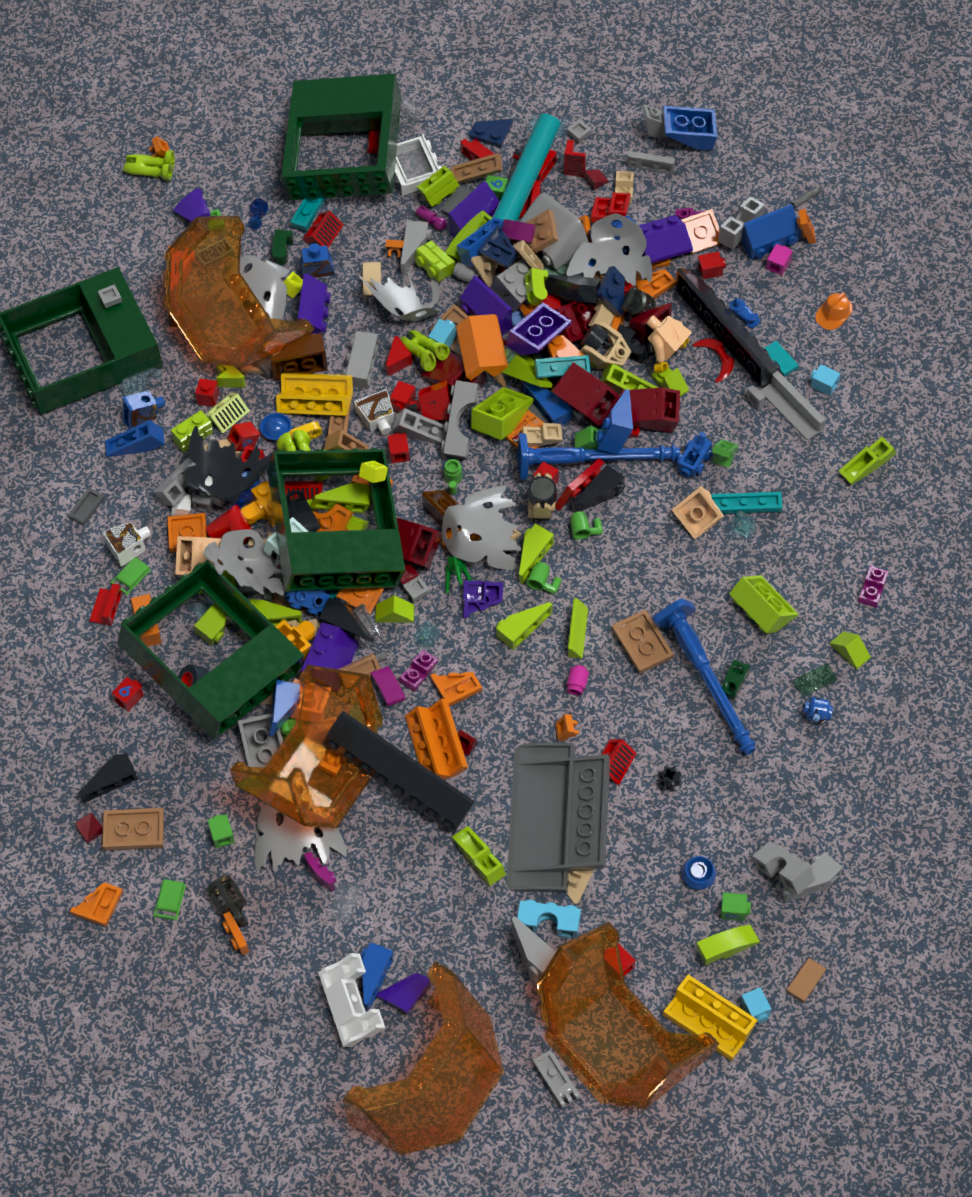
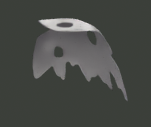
[567,214,652,286]
[206,255,290,329]
[358,271,441,322]
[442,485,521,570]
[204,530,284,596]
[254,794,347,875]

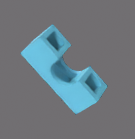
[517,900,581,939]

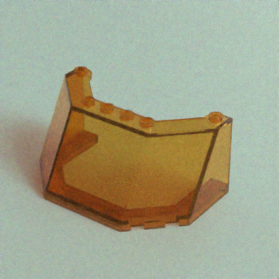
[163,215,314,368]
[230,665,383,828]
[535,922,719,1110]
[343,961,504,1156]

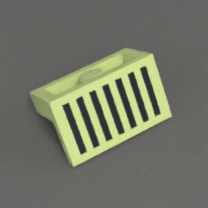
[205,393,250,433]

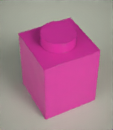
[766,244,793,276]

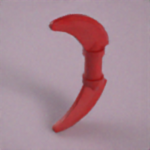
[693,338,734,383]

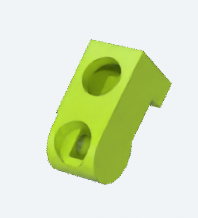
[524,268,548,306]

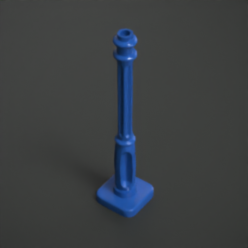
[517,433,680,480]
[652,599,756,755]

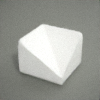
[172,494,191,516]

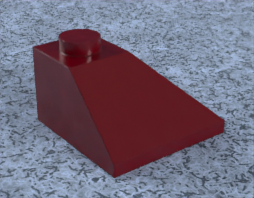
[629,303,672,345]

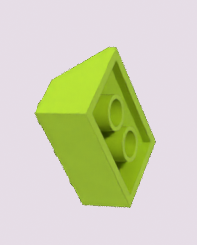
[729,575,799,633]

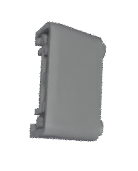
[519,192,589,269]

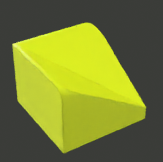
[283,271,303,298]
[359,461,388,483]

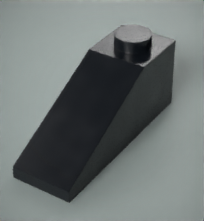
[546,275,600,303]
[572,465,625,513]
[319,597,374,643]
[79,753,138,804]

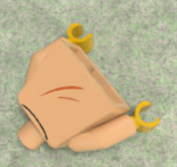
[646,315,692,373]

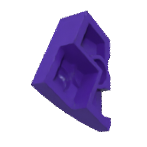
[173,188,211,229]
[462,580,503,618]
[376,973,432,1015]

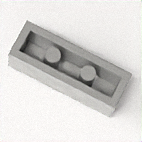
[343,331,379,389]

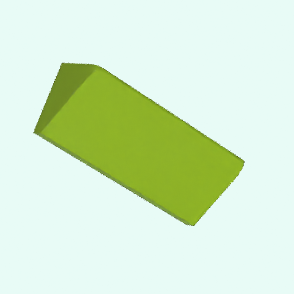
[568,598,588,659]

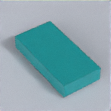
[764,341,799,377]

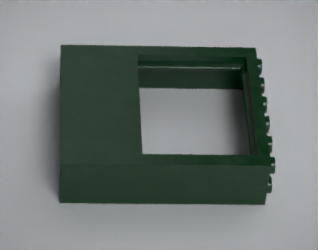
[281,73,402,200]
[0,267,163,414]
[267,448,405,592]
[117,560,304,740]

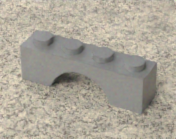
[441,380,480,459]

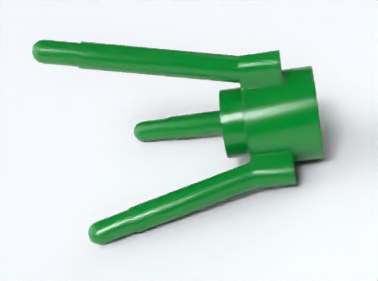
[445,555,472,594]

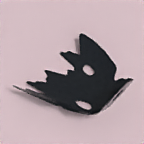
[186,426,276,502]

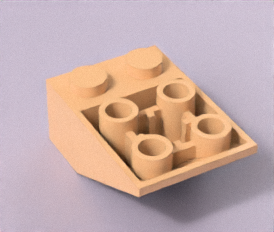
[175,536,235,578]

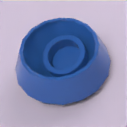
[260,412,292,442]
[681,856,716,890]

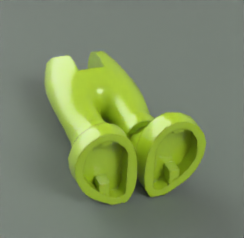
[123,150,175,180]
[400,330,450,372]
[276,430,311,451]

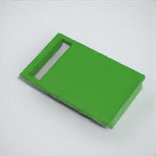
[110,557,151,596]
[153,879,186,921]

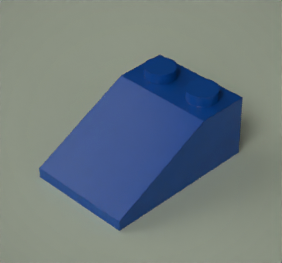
[663,106,717,150]
[595,389,633,454]

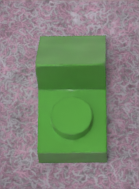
[712,439,739,468]

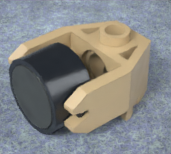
[579,321,631,369]
[528,473,557,518]

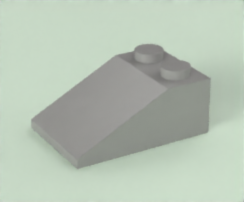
[238,713,290,779]
[512,916,560,987]

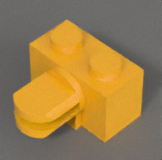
[241,481,275,527]
[275,620,315,661]

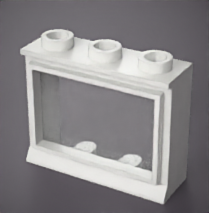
[395,134,442,196]

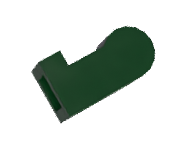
[272,230,294,265]
[722,659,750,699]

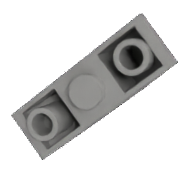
[642,104,669,139]

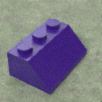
[448,181,500,238]
[639,215,693,263]
[298,274,331,338]
[460,275,512,336]
[507,303,572,356]
[301,622,359,692]

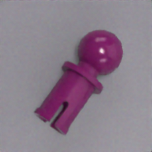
[416,205,447,231]

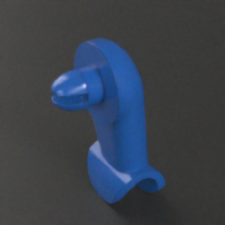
[729,297,760,328]

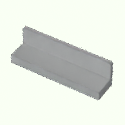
[761,371,826,440]

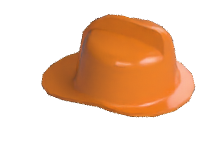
[816,292,853,330]

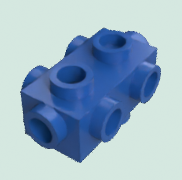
[676,432,713,478]
[284,590,330,615]

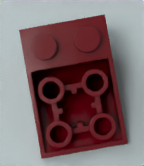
[555,301,598,343]
[421,353,486,398]
[551,362,621,426]
[621,387,680,433]
[396,517,442,569]

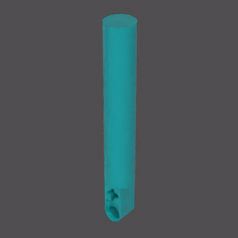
[492,113,561,221]

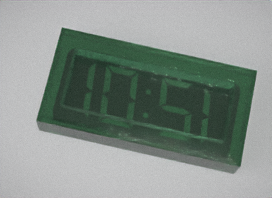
[793,663,837,697]

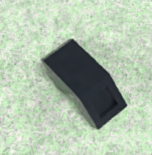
[618,324,646,364]

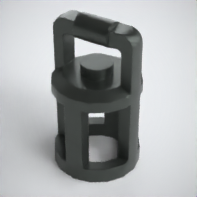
[622,287,656,316]
[207,875,249,927]

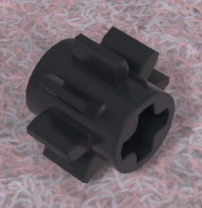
[657,766,681,791]

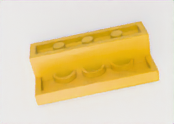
[276,373,353,416]
[663,974,758,1061]

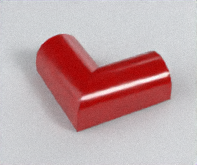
[206,505,253,546]

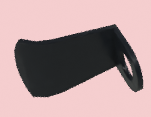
[286,490,320,532]

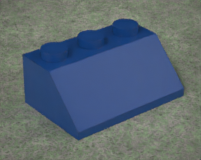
[742,204,800,260]

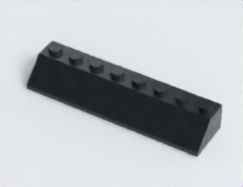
[675,268,781,389]
[323,710,475,834]

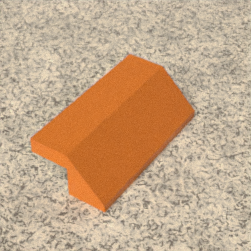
[456,314,508,380]
[405,698,468,780]

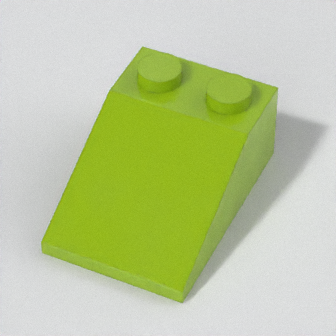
[471,387,534,440]

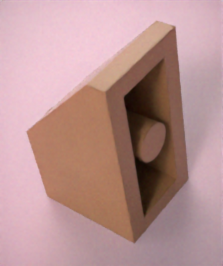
[324,429,369,450]

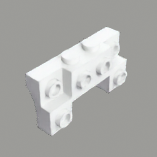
[318,953,385,1047]

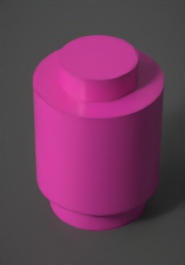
[566,665,589,696]

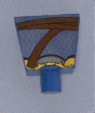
[300,243,335,280]
[122,391,165,429]

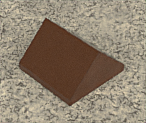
[422,490,458,526]

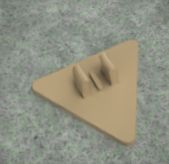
[471,255,498,287]
[566,869,594,904]

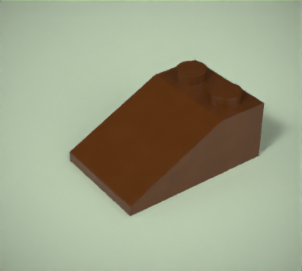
[270,333,328,381]

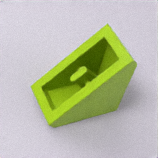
[375,595,414,623]
[829,631,871,669]

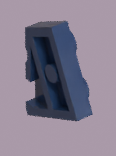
[469,119,513,148]
[478,224,518,269]
[596,266,625,317]

